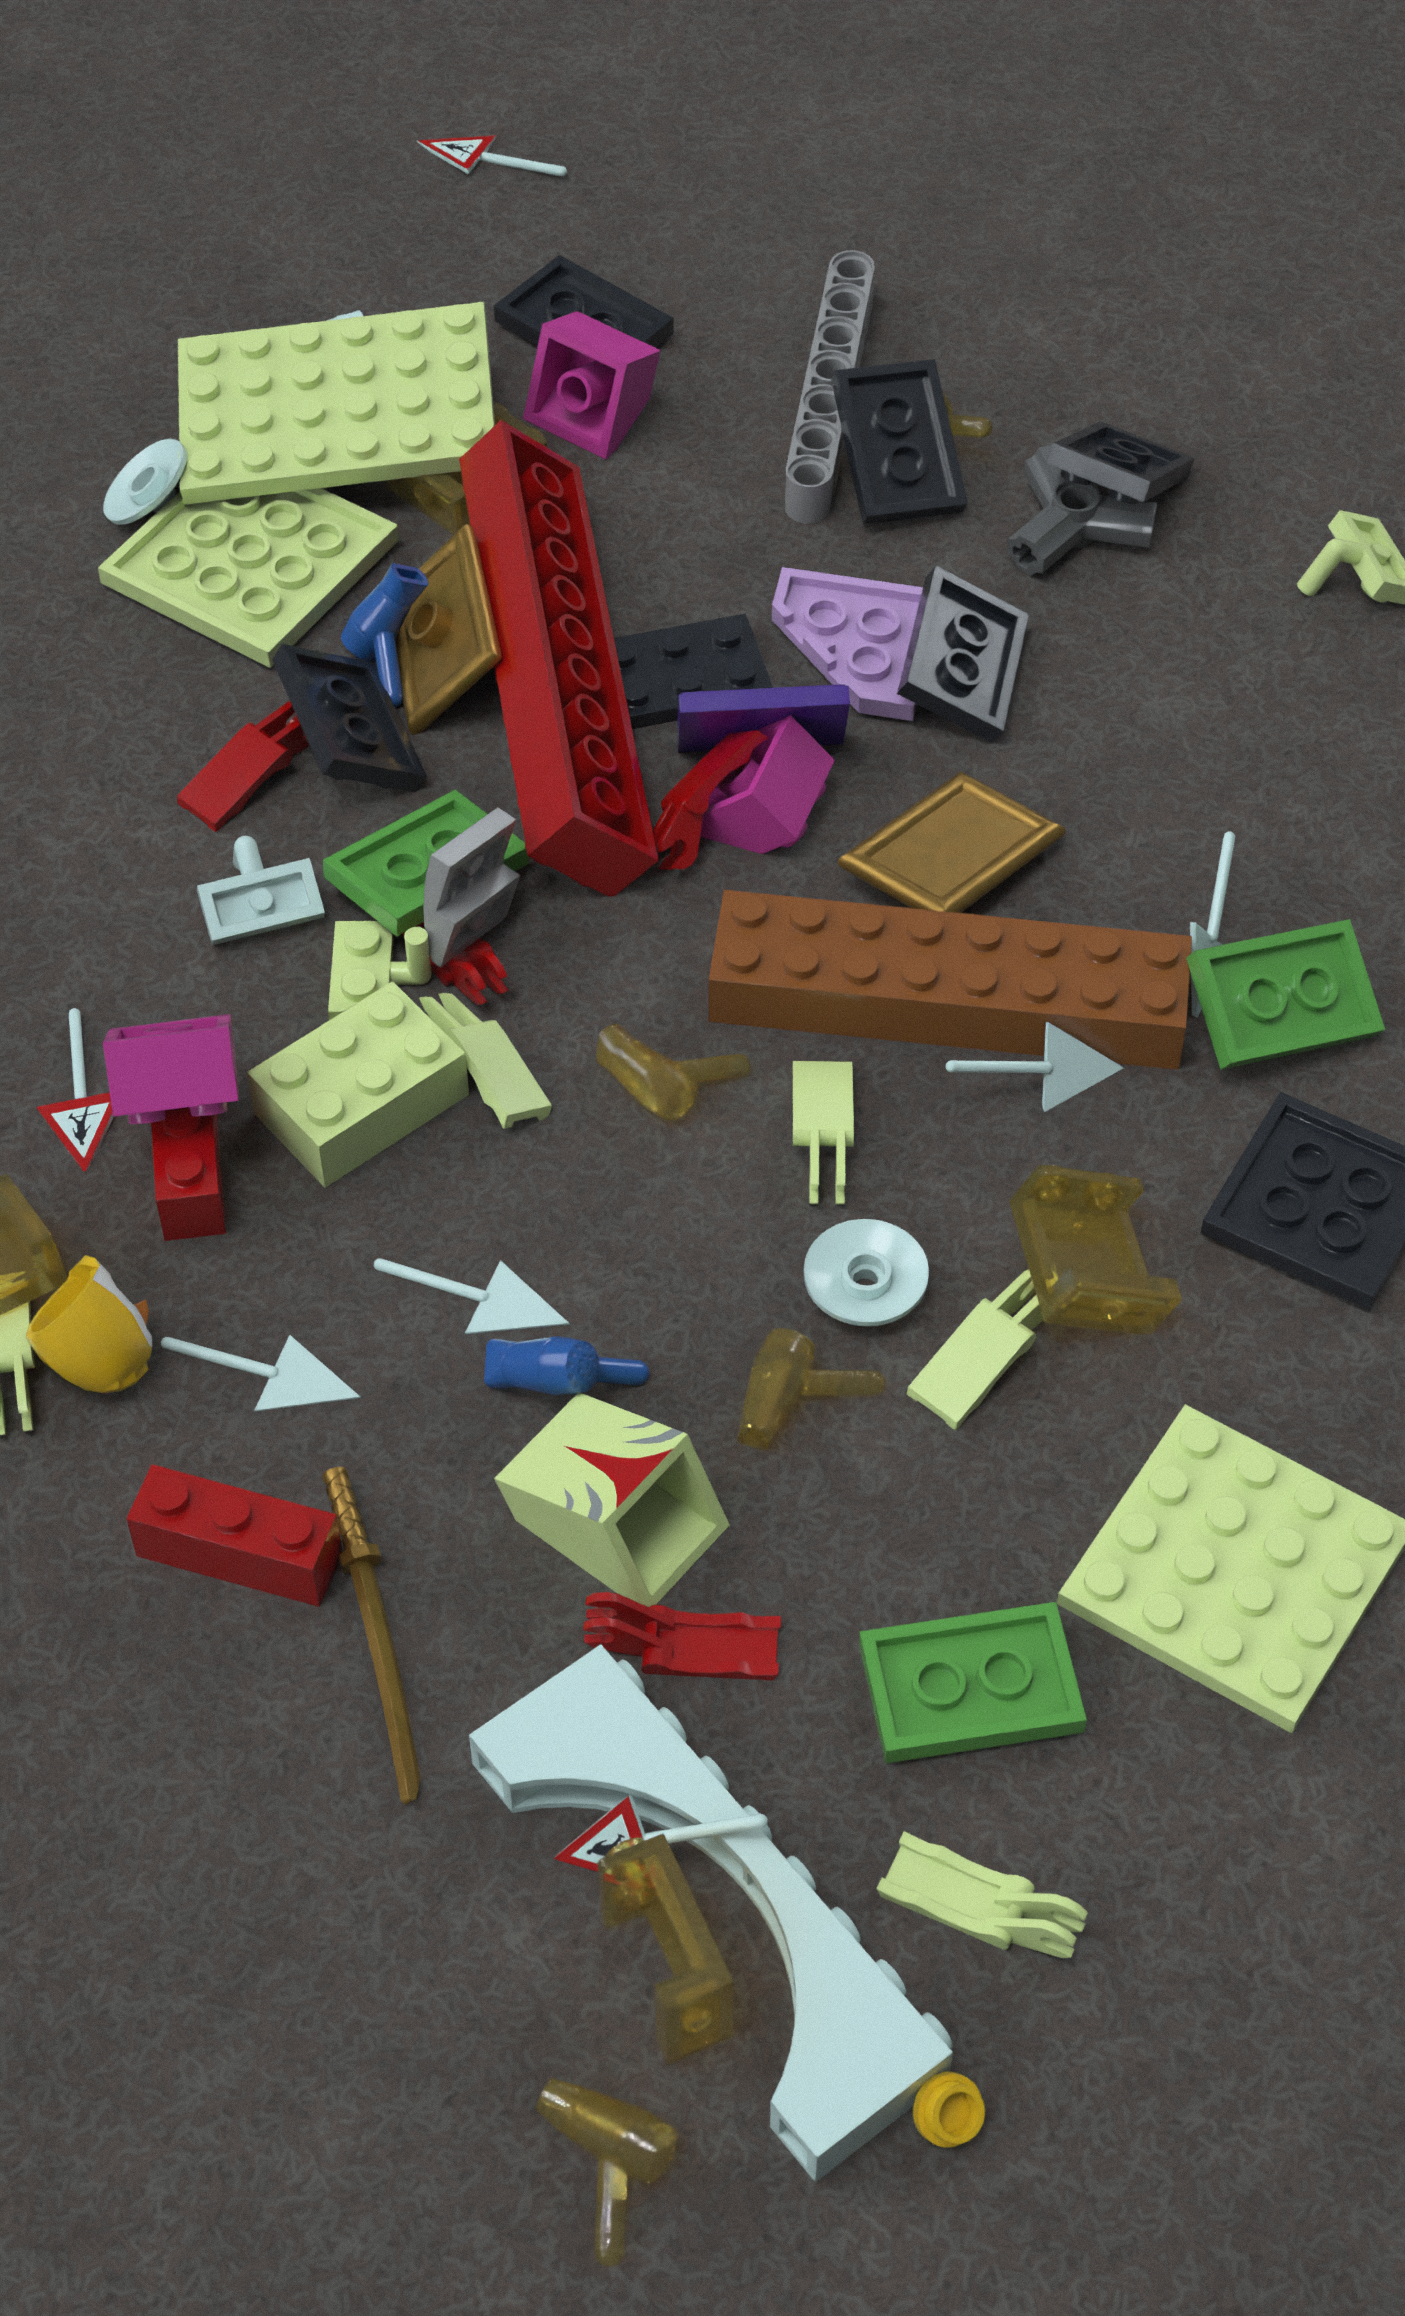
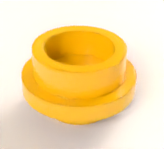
[913,2072,985,2148]

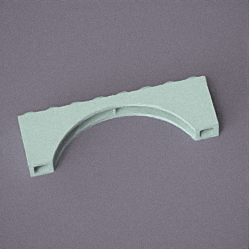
[469,1644,953,2182]

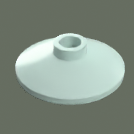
[103,439,187,525]
[804,1219,929,1326]

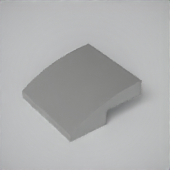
[423,807,520,967]

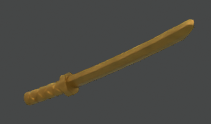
[322,1467,421,1805]

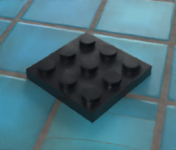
[1200,1092,1405,1310]

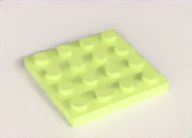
[98,488,399,668]
[1057,1404,1405,1733]

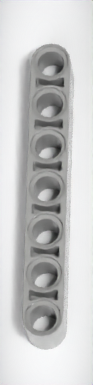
[785,250,874,524]

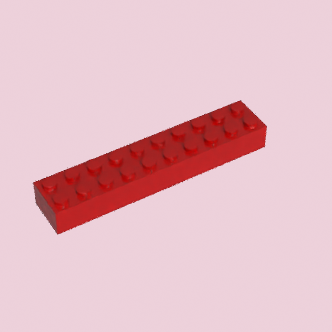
[459,420,658,897]

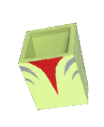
[494,1393,730,1607]

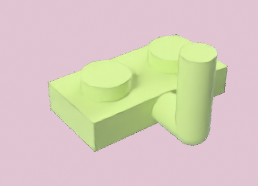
[1297,510,1405,604]
[328,921,432,1020]

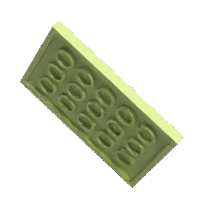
[178,302,495,505]

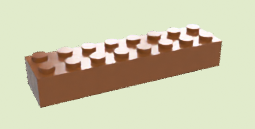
[709,890,1192,1070]

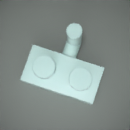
[197,836,325,945]

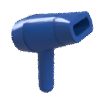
[341,563,429,708]
[484,1336,650,1395]

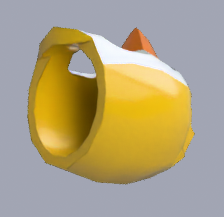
[25,1255,152,1393]

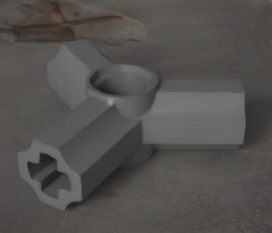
[1007,444,1157,577]

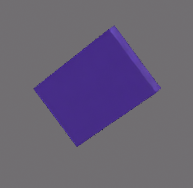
[677,684,850,752]

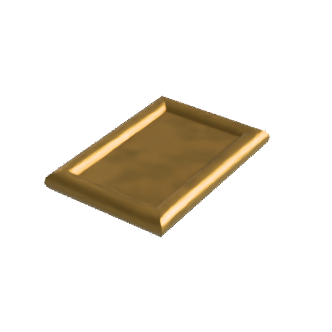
[395,524,502,735]
[837,771,1066,913]

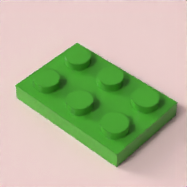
[323,790,529,936]
[1186,919,1385,1070]
[859,1602,1087,1763]

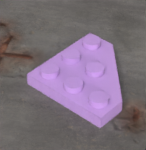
[772,567,923,721]

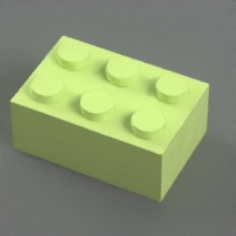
[247,981,469,1188]

